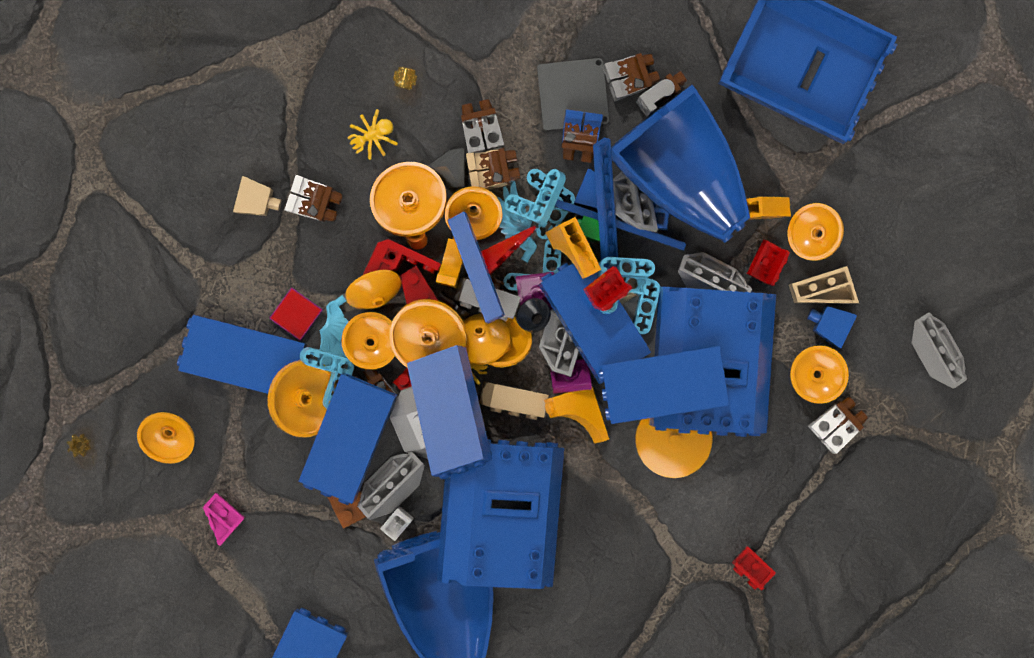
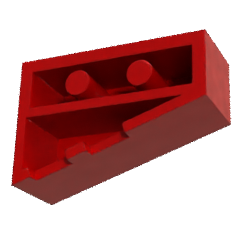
[400,266,439,304]

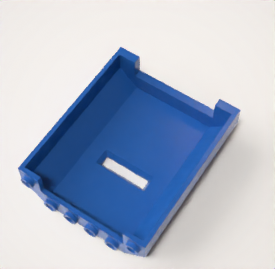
[718,0,897,144]
[649,287,776,437]
[436,439,564,589]

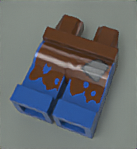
[561,109,603,163]

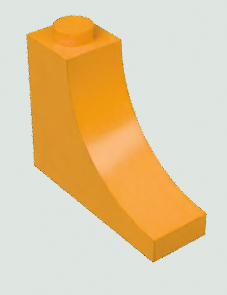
[746,197,791,220]
[545,217,601,279]
[436,236,463,288]
[544,388,609,443]

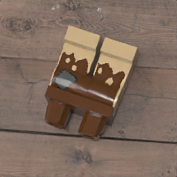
[466,148,521,190]

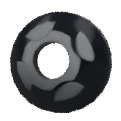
[516,298,551,333]

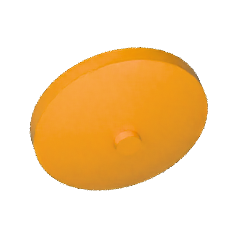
[370,162,447,237]
[389,299,467,368]
[268,360,338,437]
[635,418,712,478]

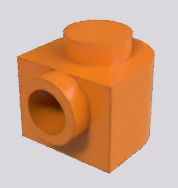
[405,233,428,250]

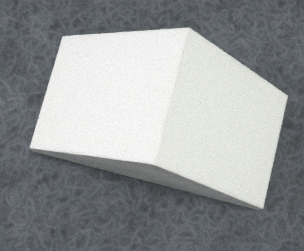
[380,506,414,541]

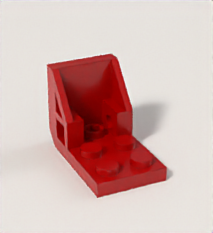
[362,239,441,276]

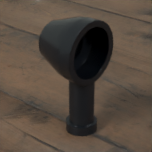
[437,291,470,320]

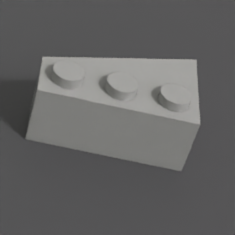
[453,278,520,321]

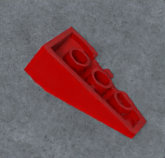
[481,225,539,276]

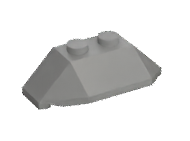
[613,171,658,232]
[678,252,752,292]
[539,309,579,377]
[912,313,967,389]
[390,386,428,459]
[357,452,425,520]

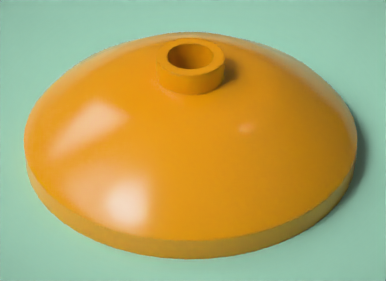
[445,186,502,240]
[787,203,844,261]
[345,270,402,309]
[341,312,395,370]
[463,313,510,365]
[477,317,532,367]
[790,346,849,403]
[137,412,195,464]

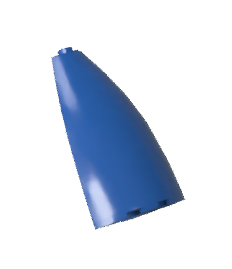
[611,85,750,243]
[374,531,493,658]

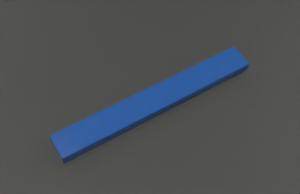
[593,138,618,270]
[545,196,686,250]

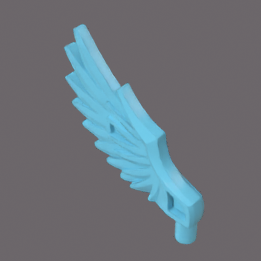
[498,181,537,263]
[319,295,349,366]

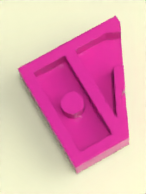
[203,493,245,546]

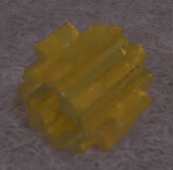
[393,67,417,90]
[66,434,92,457]

